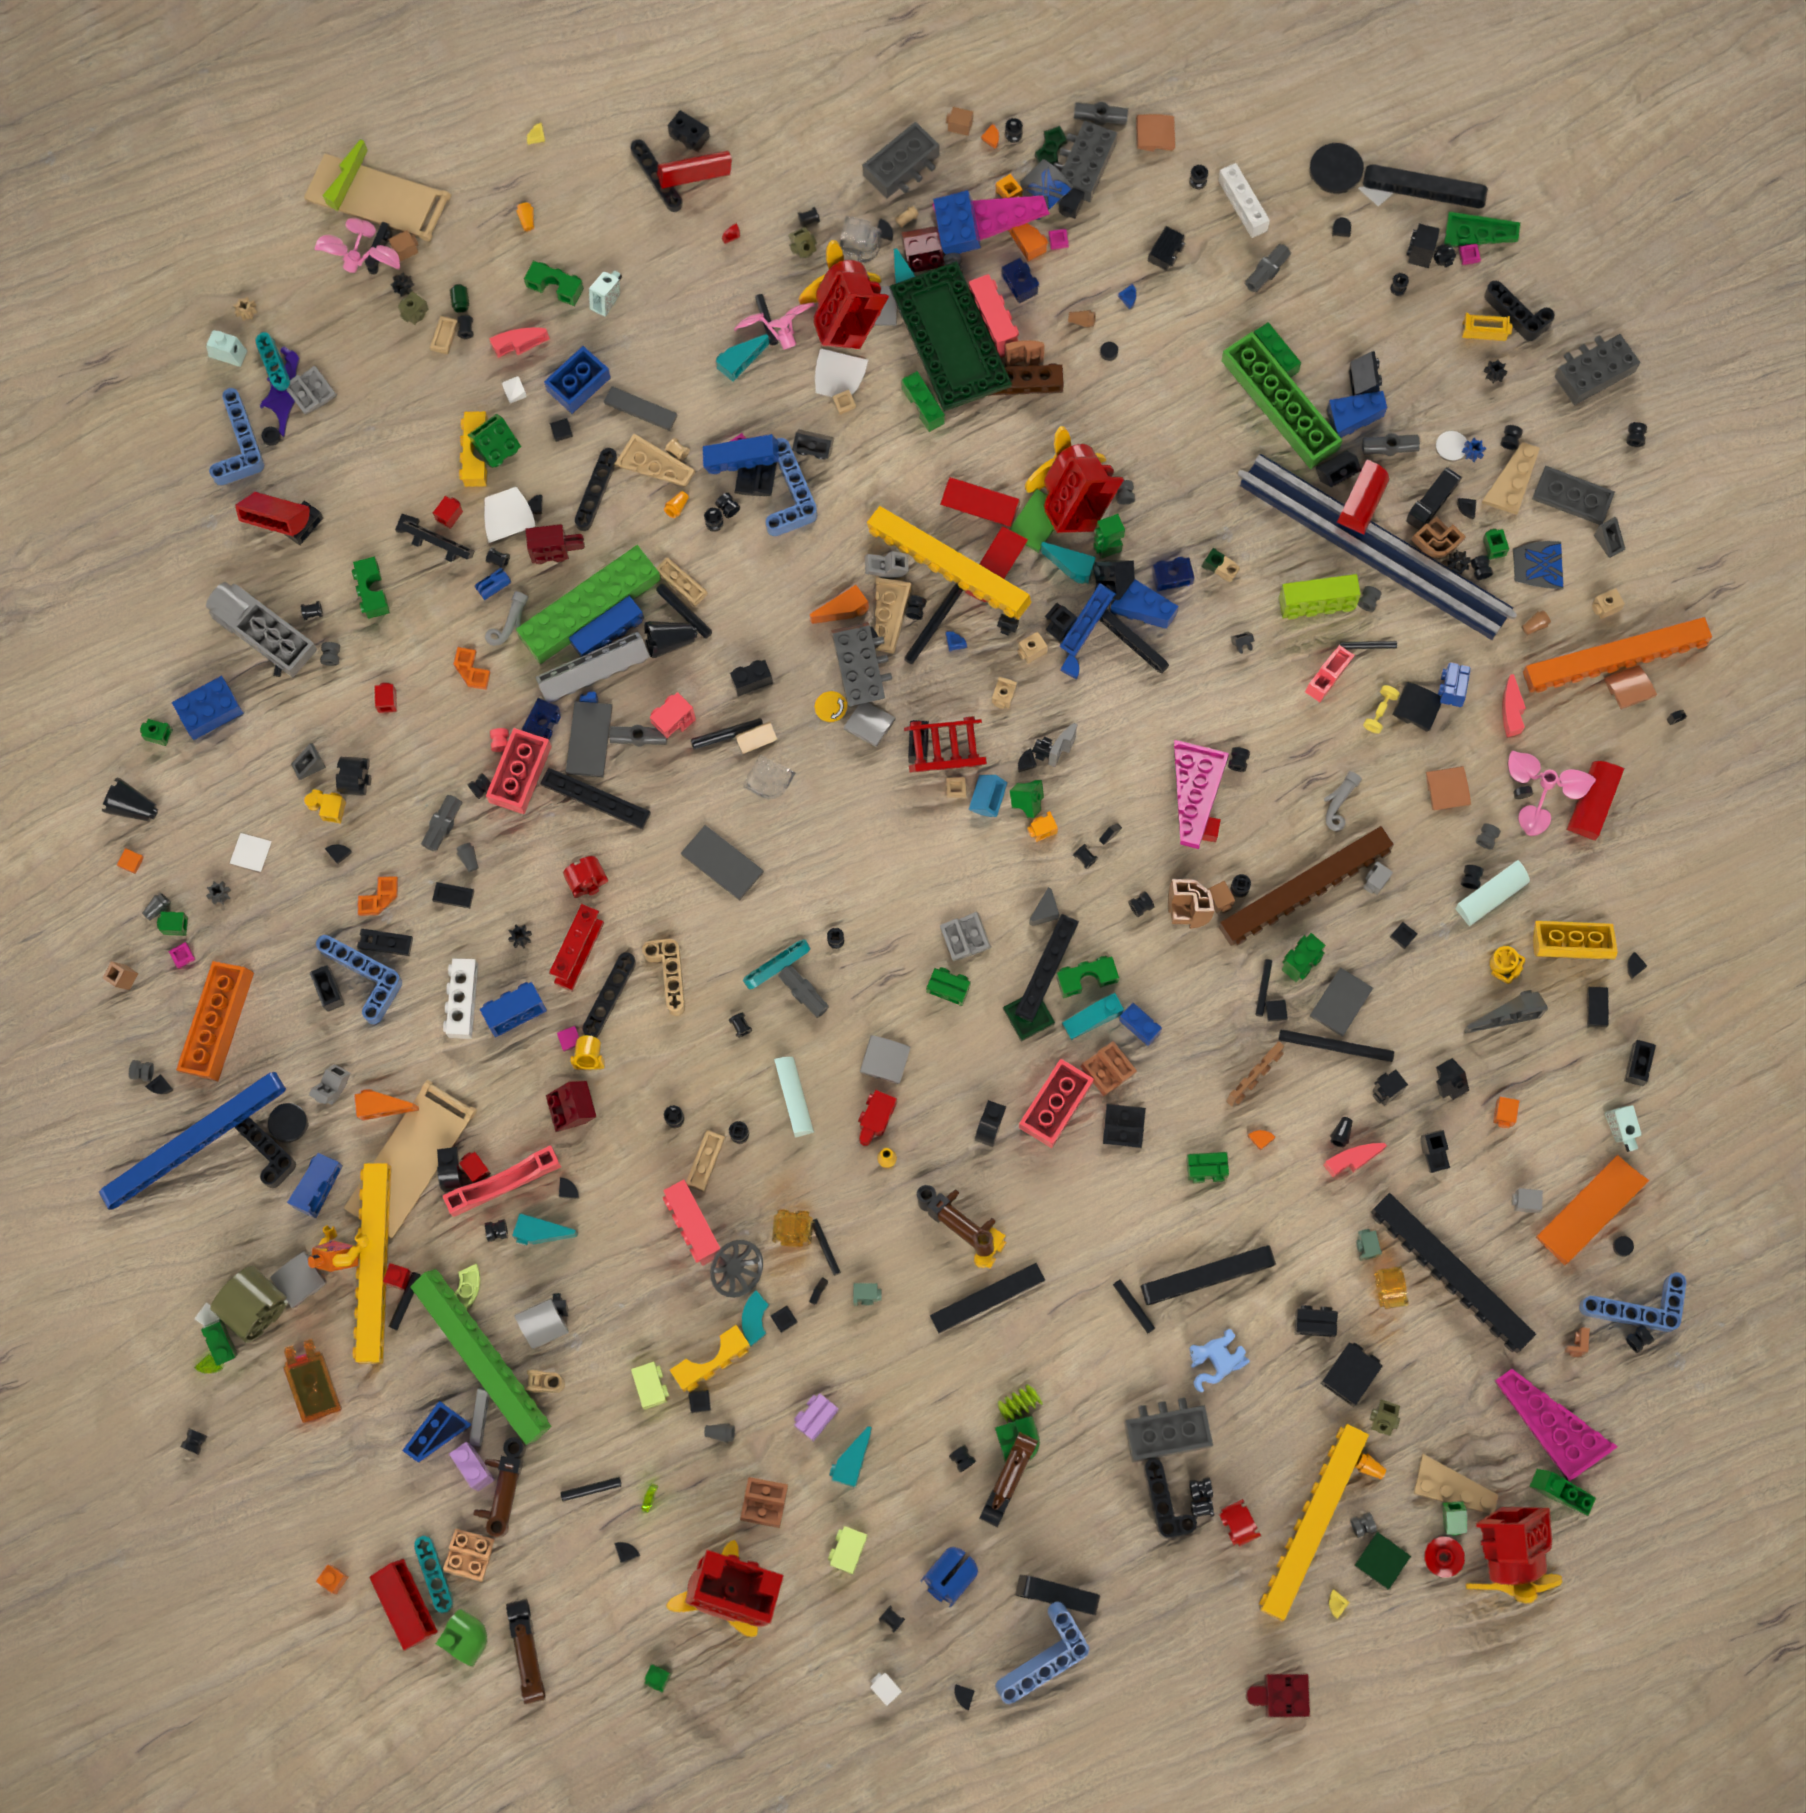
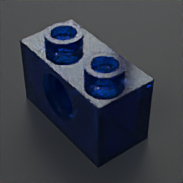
[1001,258,1039,304]
[1152,557,1195,592]
[521,698,561,740]

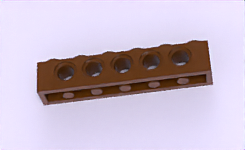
[988,363,1064,396]

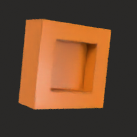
[117,848,144,874]

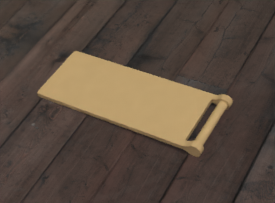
[304,154,451,242]
[344,1080,477,1238]

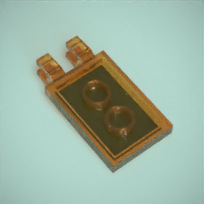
[283,1339,342,1423]

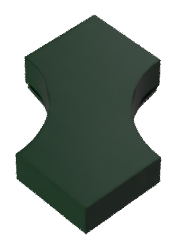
[1035,126,1067,166]

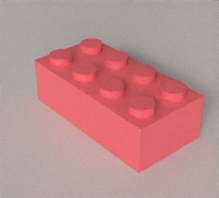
[969,274,1019,358]
[486,728,552,814]
[1019,1058,1094,1148]
[662,1180,720,1266]

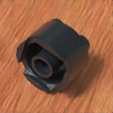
[336,757,372,796]

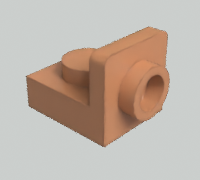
[1565,1327,1590,1357]

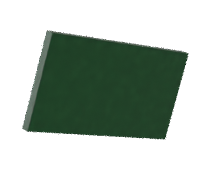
[889,261,1012,412]

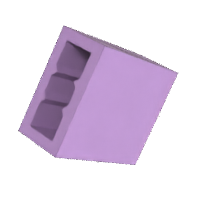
[449,1442,495,1492]

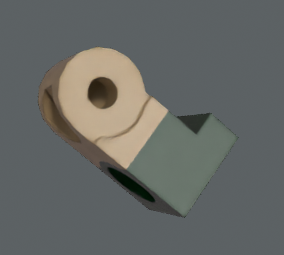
[1201,548,1240,582]

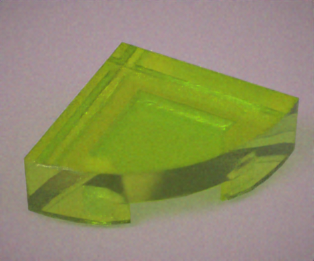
[194,1354,223,1374]
[641,1484,658,1513]

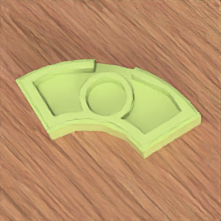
[455,1264,481,1310]

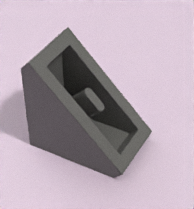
[1594,517,1625,558]
[291,743,326,780]
[1029,887,1059,926]

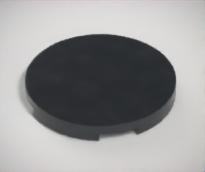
[1309,143,1364,194]

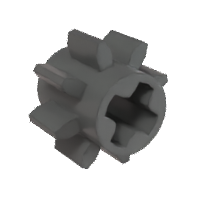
[206,881,231,905]

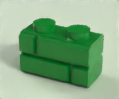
[926,967,971,1006]
[1186,1152,1229,1183]
[201,1319,238,1366]

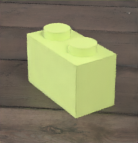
[631,1362,669,1410]
[828,1526,868,1575]

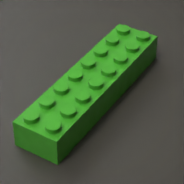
[1221,332,1342,469]
[516,545,661,665]

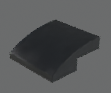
[734,462,777,496]
[1392,682,1442,732]
[1103,1104,1146,1148]

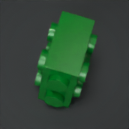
[467,414,522,468]
[1282,933,1326,982]

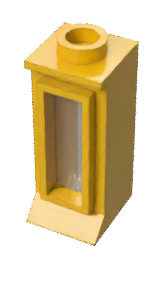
[1462,312,1512,341]

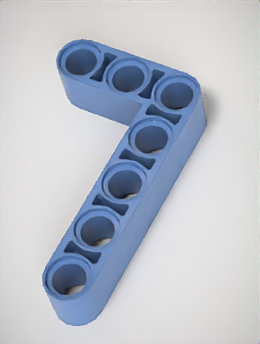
[209,388,265,485]
[766,438,817,536]
[316,935,402,1024]
[1579,1272,1686,1332]
[995,1602,1089,1704]

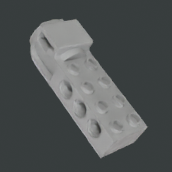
[206,582,317,678]

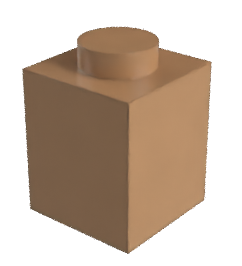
[946,107,973,136]
[388,230,419,262]
[1207,881,1235,914]
[102,961,139,990]

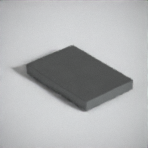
[1310,968,1373,1037]

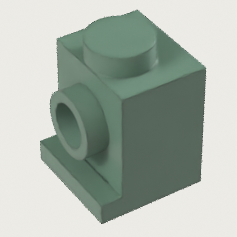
[1356,1229,1382,1261]
[853,1283,882,1306]

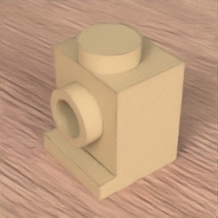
[992,677,1017,709]

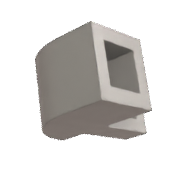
[865,551,909,579]
[309,1064,351,1105]

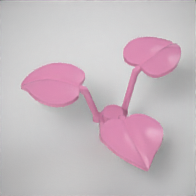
[315,218,400,273]
[734,303,815,349]
[1508,751,1596,836]

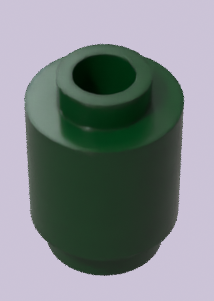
[450,284,470,313]

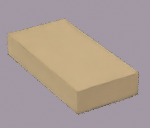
[430,316,458,354]
[735,721,777,754]

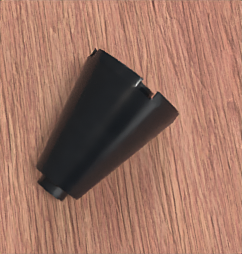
[644,621,697,658]
[102,777,158,822]

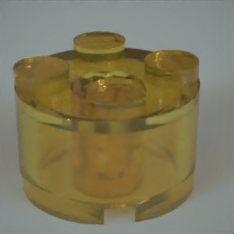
[772,1209,813,1247]
[1374,1266,1409,1309]

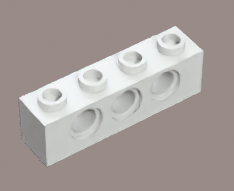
[1218,163,1270,238]
[443,958,478,1039]

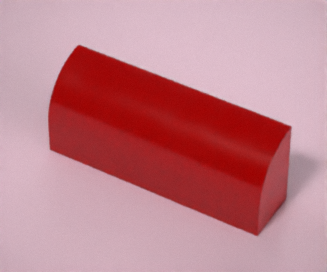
[657,150,732,189]
[1337,460,1389,534]
[940,477,1020,527]
[235,492,309,537]
[966,526,1028,602]
[1567,761,1625,841]
[369,1559,438,1651]

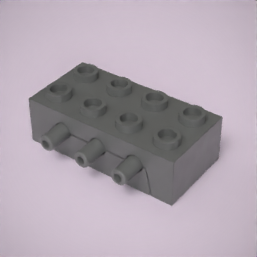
[862,121,940,199]
[1054,121,1118,202]
[1554,334,1641,406]
[831,622,892,707]
[1124,1398,1213,1463]

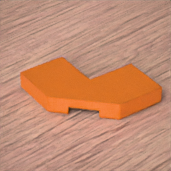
[453,647,491,690]
[358,876,398,916]

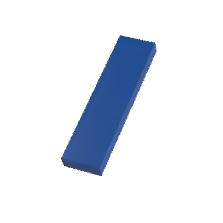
[1059,583,1116,657]

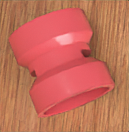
[490,728,509,752]

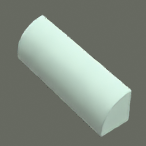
[1455,860,1530,927]
[774,1057,814,1138]

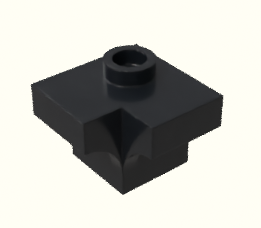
[1045,603,1077,642]
[1436,1058,1470,1100]

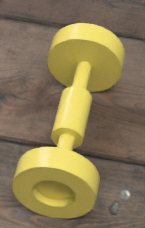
[1363,685,1400,734]

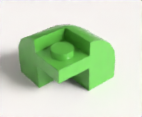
[436,1609,488,1667]

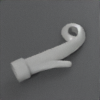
[485,591,529,646]
[1324,771,1362,831]

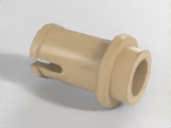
[895,206,919,228]

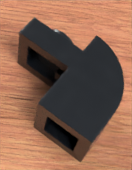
[975,1100,1006,1147]
[1421,1130,1450,1173]
[437,1147,463,1192]

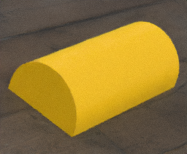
[1533,921,1618,960]

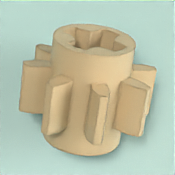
[233,297,257,321]

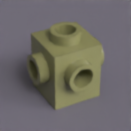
[788,227,817,258]
[398,291,429,325]
[1369,1399,1401,1436]

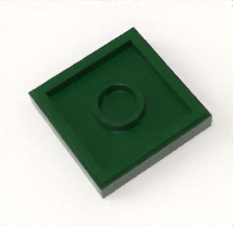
[1003,997,1055,1042]
[1354,1532,1411,1590]

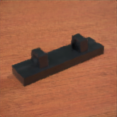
[400,520,475,562]

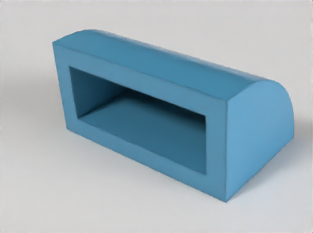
[969,775,1008,817]

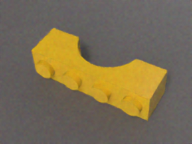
[459,411,488,487]
[670,1325,751,1392]

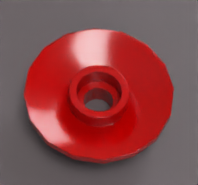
[1424,1536,1465,1578]

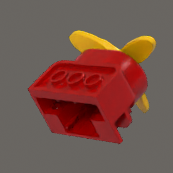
[799,240,889,349]
[1025,426,1124,533]
[1466,1507,1563,1603]
[666,1540,784,1637]

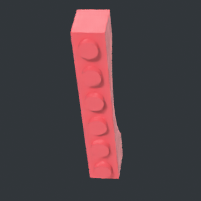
[442,1145,561,1217]

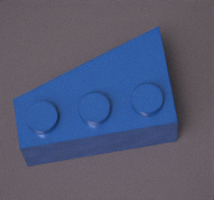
[1327,391,1387,438]
[1110,579,1179,629]
[287,1153,343,1219]
[402,1401,472,1463]

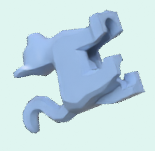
[1189,1329,1250,1392]

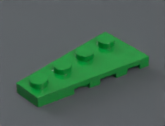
[1444,212,1521,246]

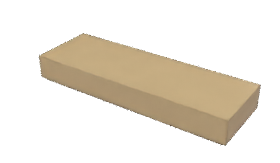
[656,557,708,607]
[686,1130,725,1192]

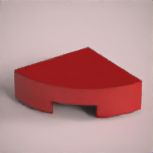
[722,223,741,244]

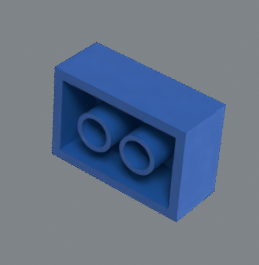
[933,190,981,255]
[544,346,611,414]
[172,676,244,740]
[480,982,547,1038]

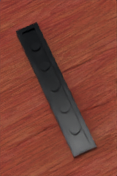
[540,767,651,830]
[1015,914,1079,1022]
[930,1263,1045,1334]

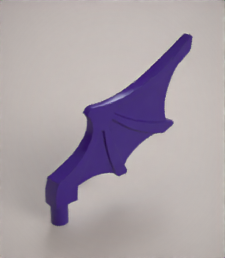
[260,346,300,437]

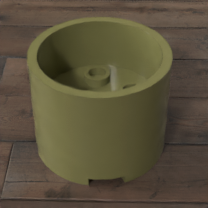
[210,1266,288,1343]

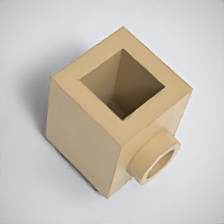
[1592,588,1625,619]
[1017,631,1048,664]

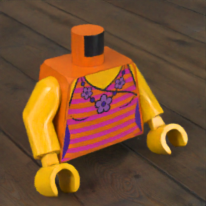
[308,1225,369,1271]

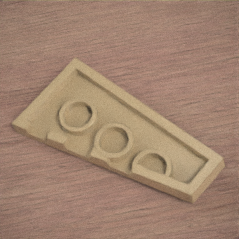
[614,434,696,487]
[1482,442,1540,515]
[875,577,912,654]
[1413,1454,1498,1515]

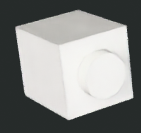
[870,1673,902,1706]

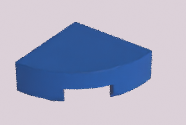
[1118,284,1136,309]
[945,631,967,651]
[1060,654,1079,679]
[579,692,598,703]

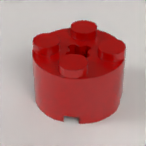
[563,856,609,898]
[1219,1499,1261,1547]

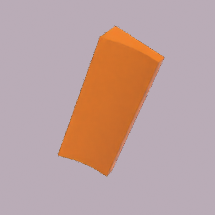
[176,961,254,1082]
[1536,1155,1650,1265]

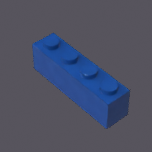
[702,434,779,474]
[569,595,644,657]

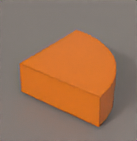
[981,124,999,149]
[1248,1130,1276,1151]

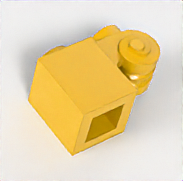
[304,789,346,824]
[974,1227,1007,1269]

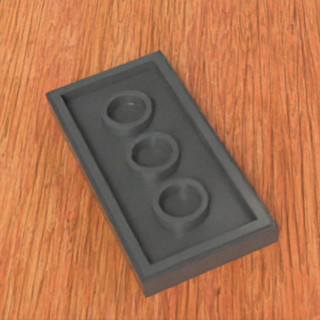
[1532,465,1615,525]
[566,701,613,777]
[681,825,764,901]

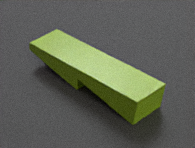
[323,139,368,211]

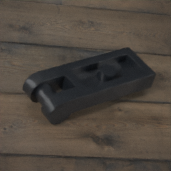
[365,222,393,275]
[357,929,413,956]

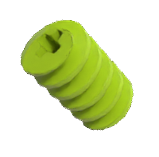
[997,1384,1043,1424]

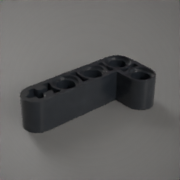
[1484,280,1555,341]
[1406,467,1462,530]
[235,1117,296,1188]
[1144,1458,1197,1539]
[1015,1575,1101,1616]

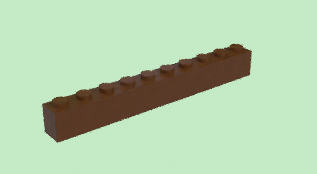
[1219,826,1394,946]

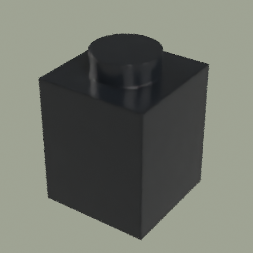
[1059,188,1085,219]

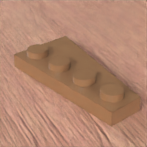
[1226,1041,1285,1107]

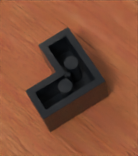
[1406,223,1440,269]

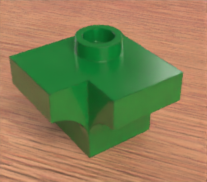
[1010,780,1044,818]

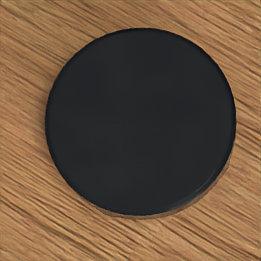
[268,1103,309,1143]

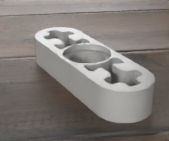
[470,1387,490,1447]

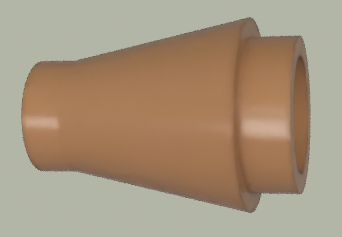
[1068,310,1096,328]
[1521,610,1551,636]

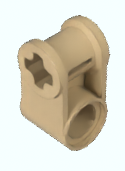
[525,1370,565,1393]

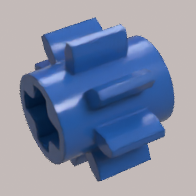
[1462,437,1486,462]

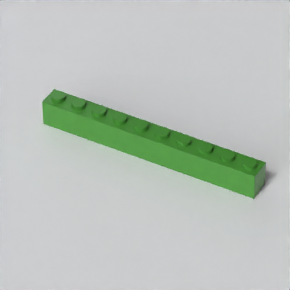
[410,1269,552,1445]

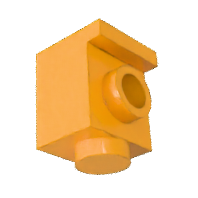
[996,174,1023,198]
[1027,811,1058,842]

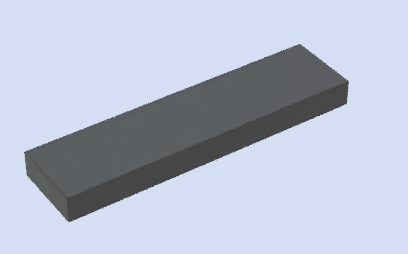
[604,386,678,431]

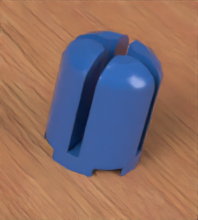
[920,1547,978,1608]

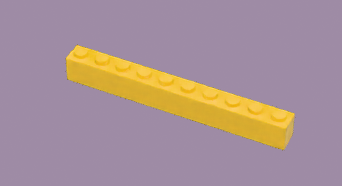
[867,506,1032,620]
[353,1163,391,1364]
[1259,1424,1369,1621]

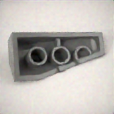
[1464,990,1548,1034]

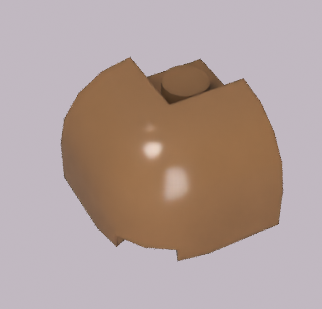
[1411,516,1466,558]
[1168,879,1214,929]

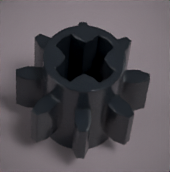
[1433,244,1456,268]
[390,272,415,297]
[1483,359,1508,384]
[1447,550,1471,574]
[997,614,1020,636]
[1032,736,1053,761]
[508,924,532,948]

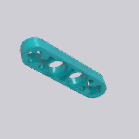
[255,332,290,391]
[743,939,811,989]
[414,1536,454,1613]

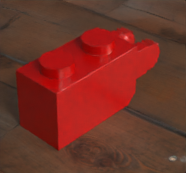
[858,1090,897,1146]

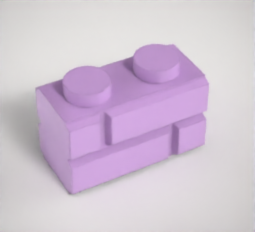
[794,1393,839,1442]

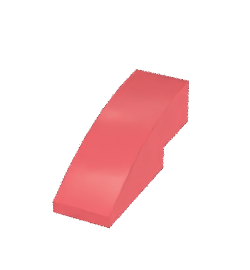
[489,328,549,358]
[1305,645,1355,702]
[1502,674,1526,737]
[1323,1143,1387,1177]

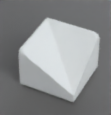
[502,376,527,403]
[195,1303,220,1326]

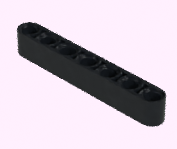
[1363,164,1488,209]
[1140,1245,1276,1305]

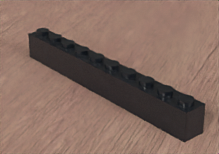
[1371,1192,1536,1353]

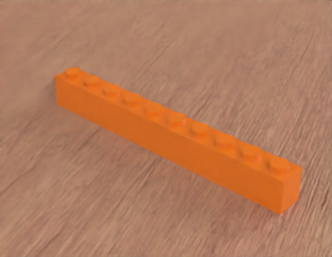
[1523,617,1712,693]

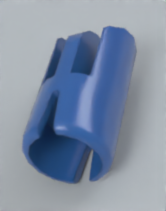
[474,568,511,600]

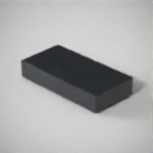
[432,882,474,909]
[1587,987,1609,1027]

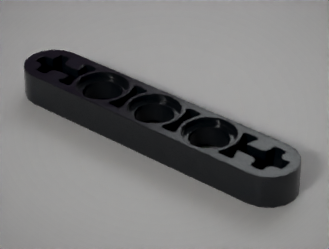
[630,139,682,212]
[575,448,617,531]
[1099,609,1169,674]
[582,952,636,1038]

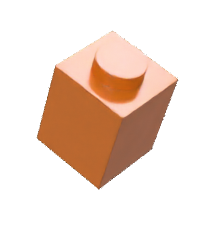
[1493,1096,1520,1128]
[315,1564,349,1594]

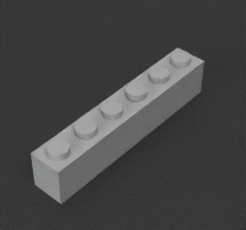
[535,632,650,703]

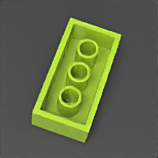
[1279,574,1361,619]

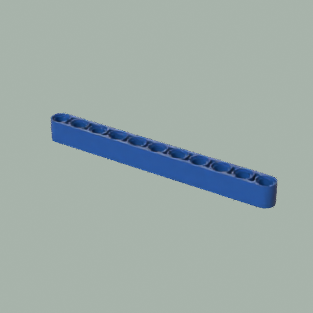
[99,1072,286,1210]

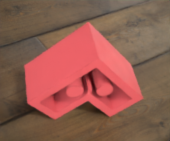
[650,692,696,738]

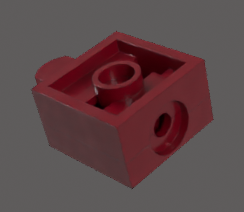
[525,524,585,564]
[1245,1674,1310,1717]

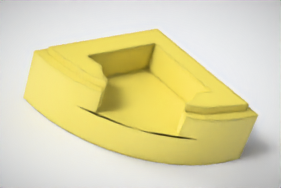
[527,123,545,144]
[1329,1589,1350,1619]

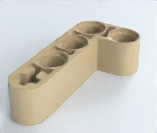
[642,939,685,1016]

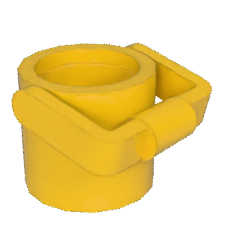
[1490,946,1525,984]
[570,1035,605,1070]

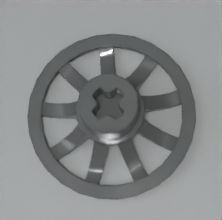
[710,1240,763,1298]

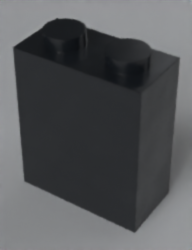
[1320,1342,1383,1407]

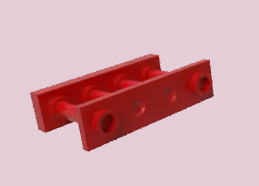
[904,716,987,773]
[549,904,604,991]

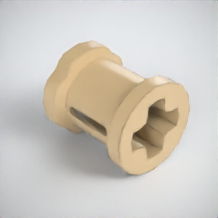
[665,438,690,462]

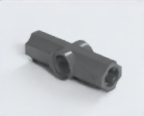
[1074,102,1129,125]
[1245,244,1291,293]
[1362,433,1420,456]
[609,725,667,747]
[421,795,462,852]
[778,965,829,1018]

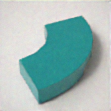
[742,1290,769,1347]

